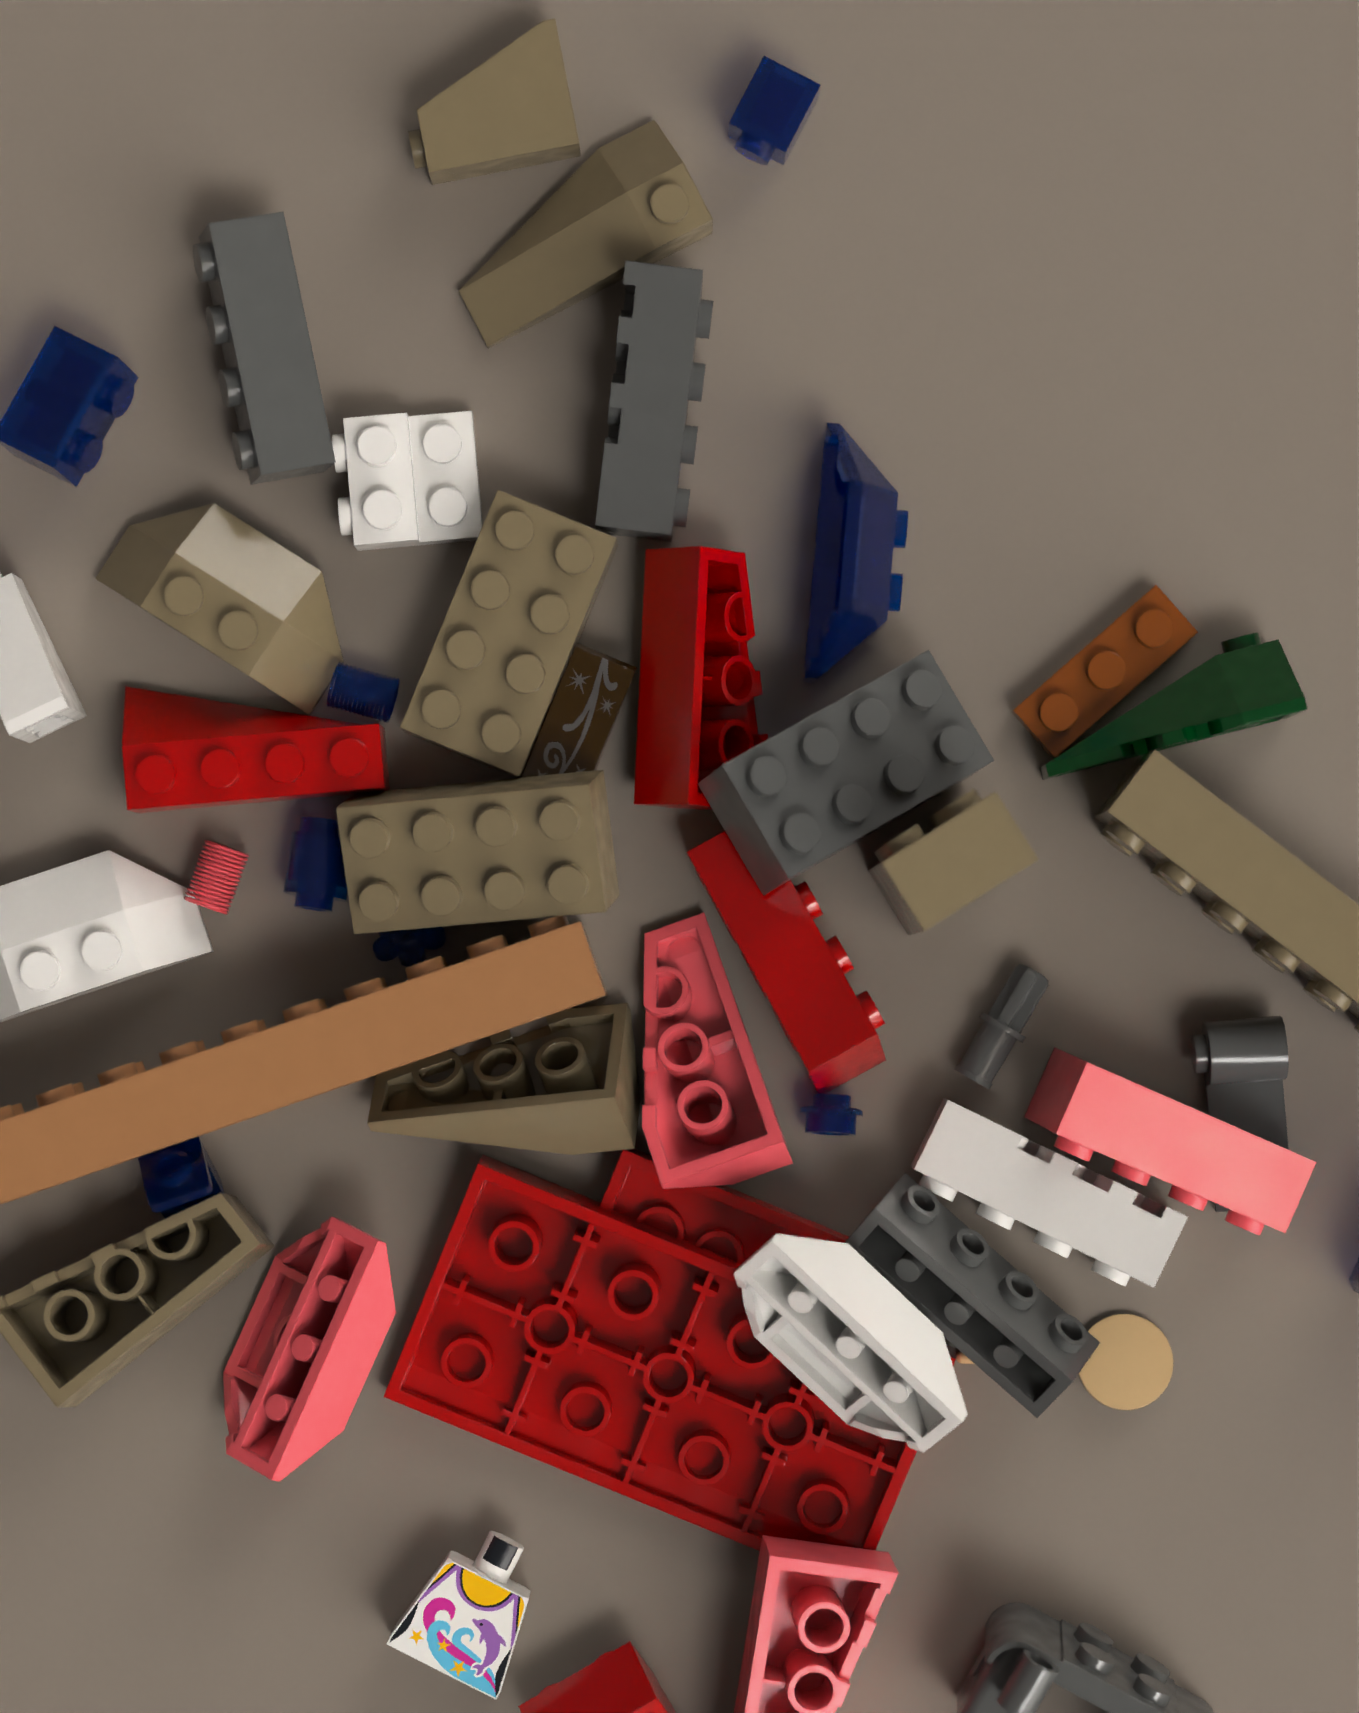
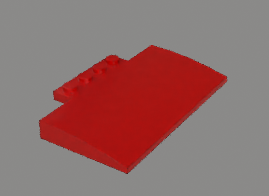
[384,1149,956,1551]

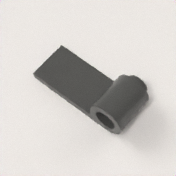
[1191,1016,1288,1212]

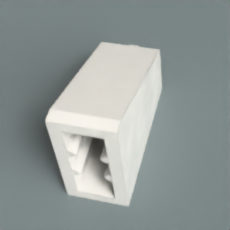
[0,572,87,743]

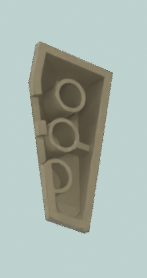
[367,1003,640,1155]

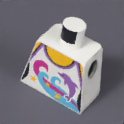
[387,1531,530,1700]

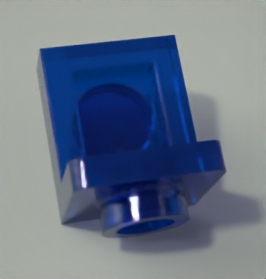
[138,1137,225,1219]

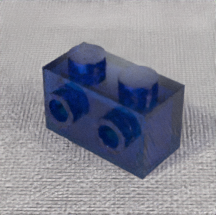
[0,326,139,487]

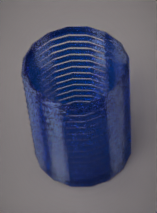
[326,662,400,723]

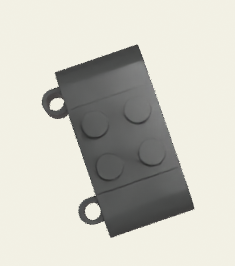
[957,1602,1214,1713]

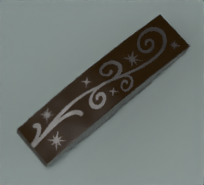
[522,643,637,777]

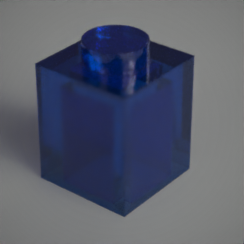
[728,56,821,165]

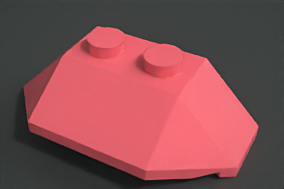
[223,1217,396,1482]

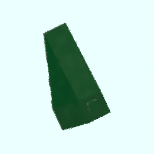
[1040,633,1308,780]

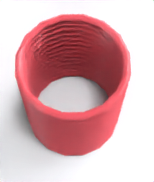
[184,840,249,915]

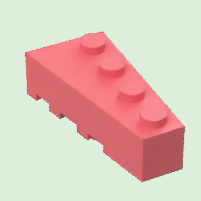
[1024,1047,1316,1236]
[734,1535,899,1713]

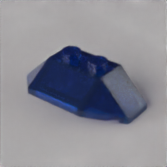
[803,423,908,684]

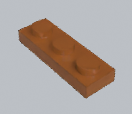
[1011,585,1198,759]

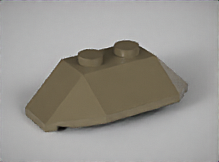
[95,503,344,715]

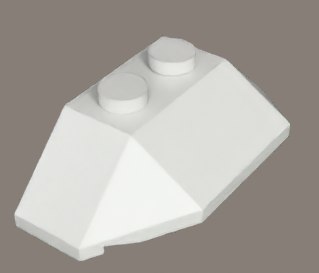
[0,850,214,1022]
[734,1234,968,1453]

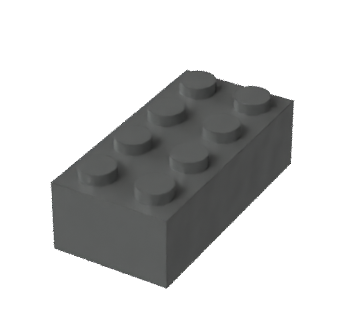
[698,650,994,895]

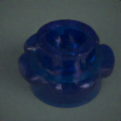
[800,1094,863,1136]

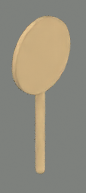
[956,1314,1173,1410]

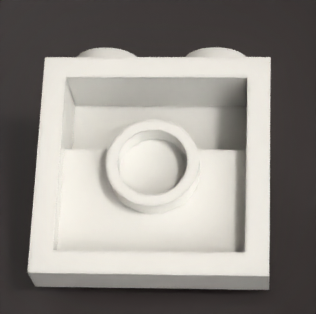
[332,411,483,551]

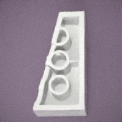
[910,1098,1188,1288]

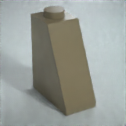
[408,19,581,185]

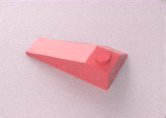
[642,912,793,1189]

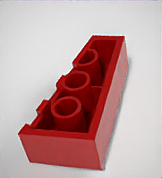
[687,831,886,1097]

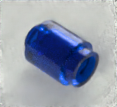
[283,817,348,912]

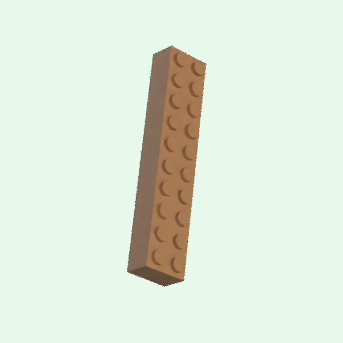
[0,916,608,1205]

